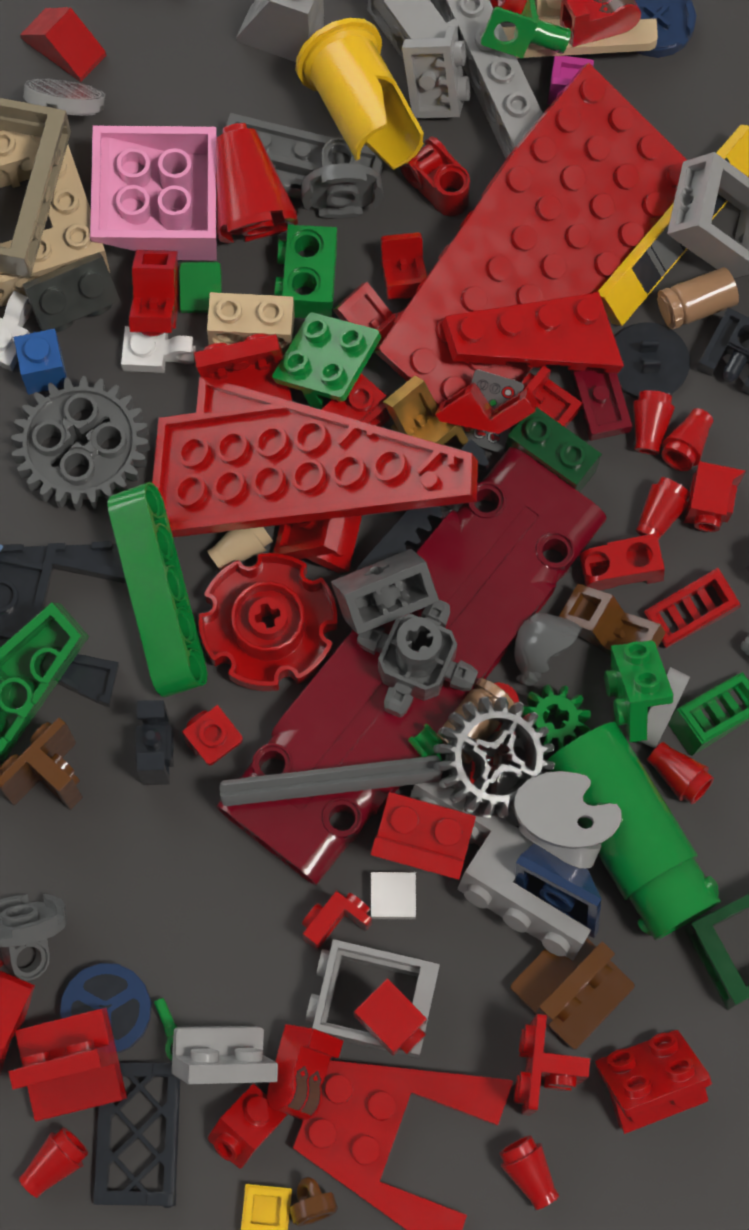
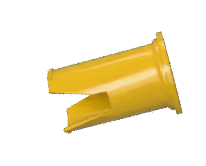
[295,18,424,170]

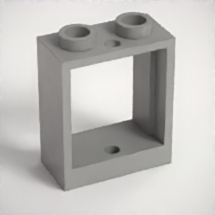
[667,152,749,278]
[305,939,440,1059]

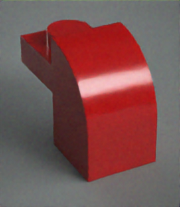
[129,250,178,336]

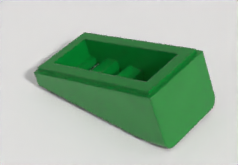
[668,672,749,756]

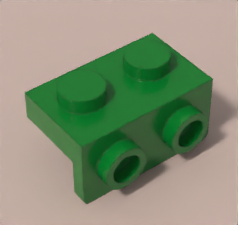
[604,641,674,742]

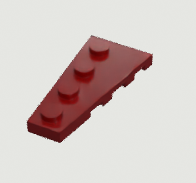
[441,292,624,373]

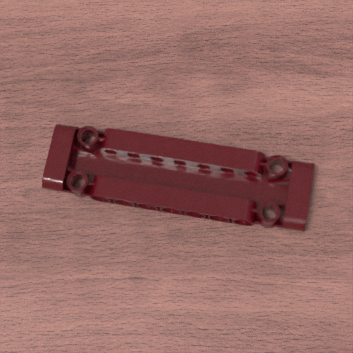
[216,447,607,886]

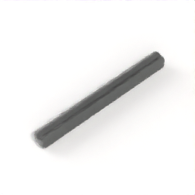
[220,756,442,806]

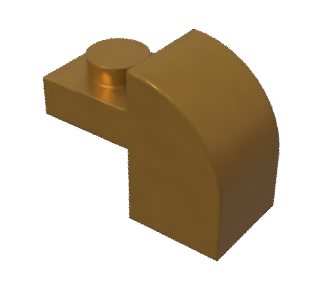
[383,376,468,450]

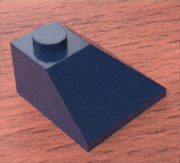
[516,843,602,938]

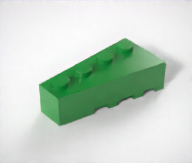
[0,602,90,766]

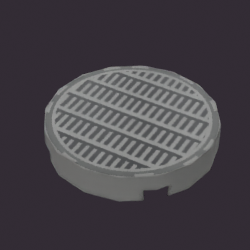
[23,79,105,116]

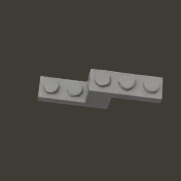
[410,780,591,961]

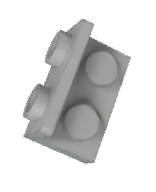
[402,26,470,118]
[171,1026,278,1084]

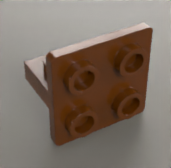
[0,717,83,810]
[510,938,635,1050]

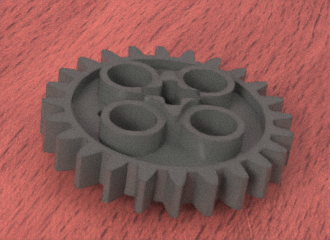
[11,376,150,511]

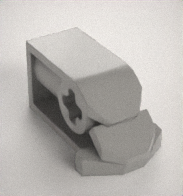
[367,0,459,58]

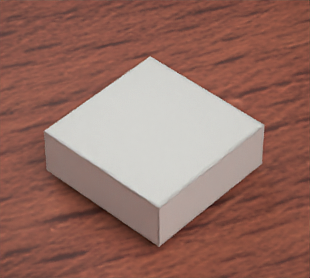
[371,872,416,919]

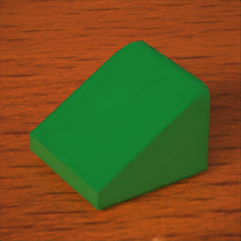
[179,262,222,313]

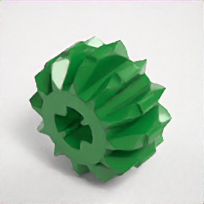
[521,684,591,758]

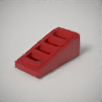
[644,568,741,648]

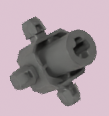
[357,600,478,717]

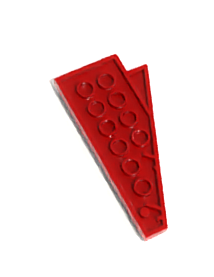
[152,377,478,537]

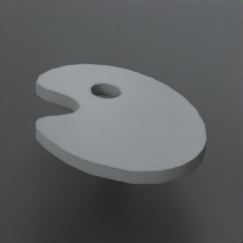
[513,771,622,849]

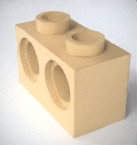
[207,292,294,355]

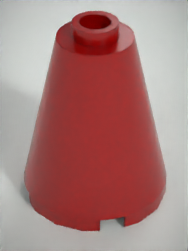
[216,123,298,243]

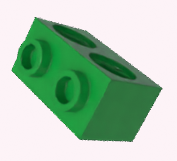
[275,224,337,319]

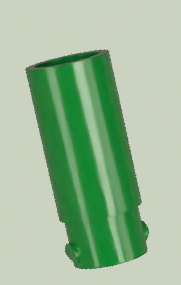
[547,722,721,941]

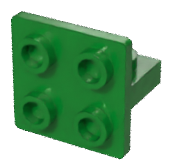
[272,312,381,410]

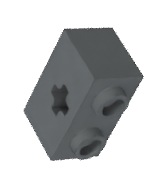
[331,549,439,634]

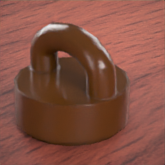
[289,1177,338,1226]

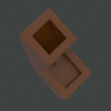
[559,584,666,656]

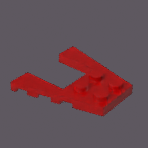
[293,1060,513,1230]

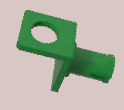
[480,0,571,59]

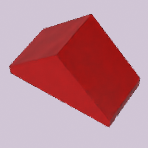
[20,7,107,82]

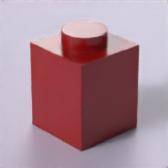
[354,978,427,1056]

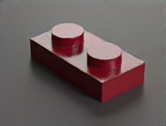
[570,367,632,441]

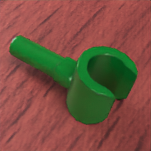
[408,724,444,762]
[154,998,177,1061]

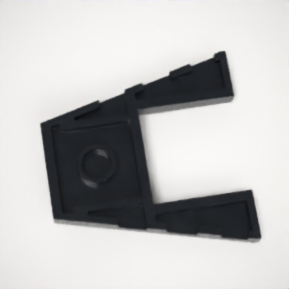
[0,541,127,707]

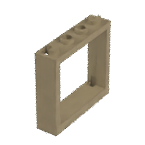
[0,98,71,278]

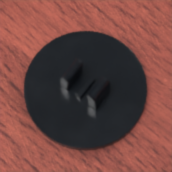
[615,322,690,399]

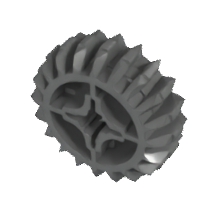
[433,697,555,818]

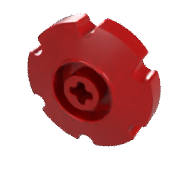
[199,553,337,691]

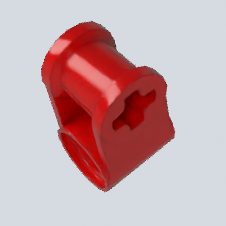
[399,136,470,216]

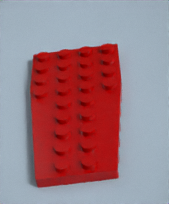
[375,62,687,407]

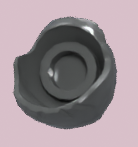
[514,613,582,685]

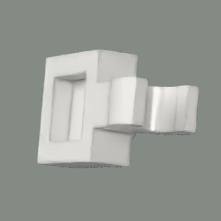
[0,291,33,371]
[121,326,196,373]

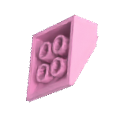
[90,126,217,261]

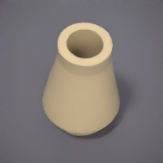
[207,527,273,571]

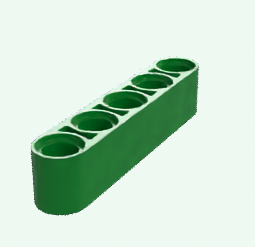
[107,482,208,698]

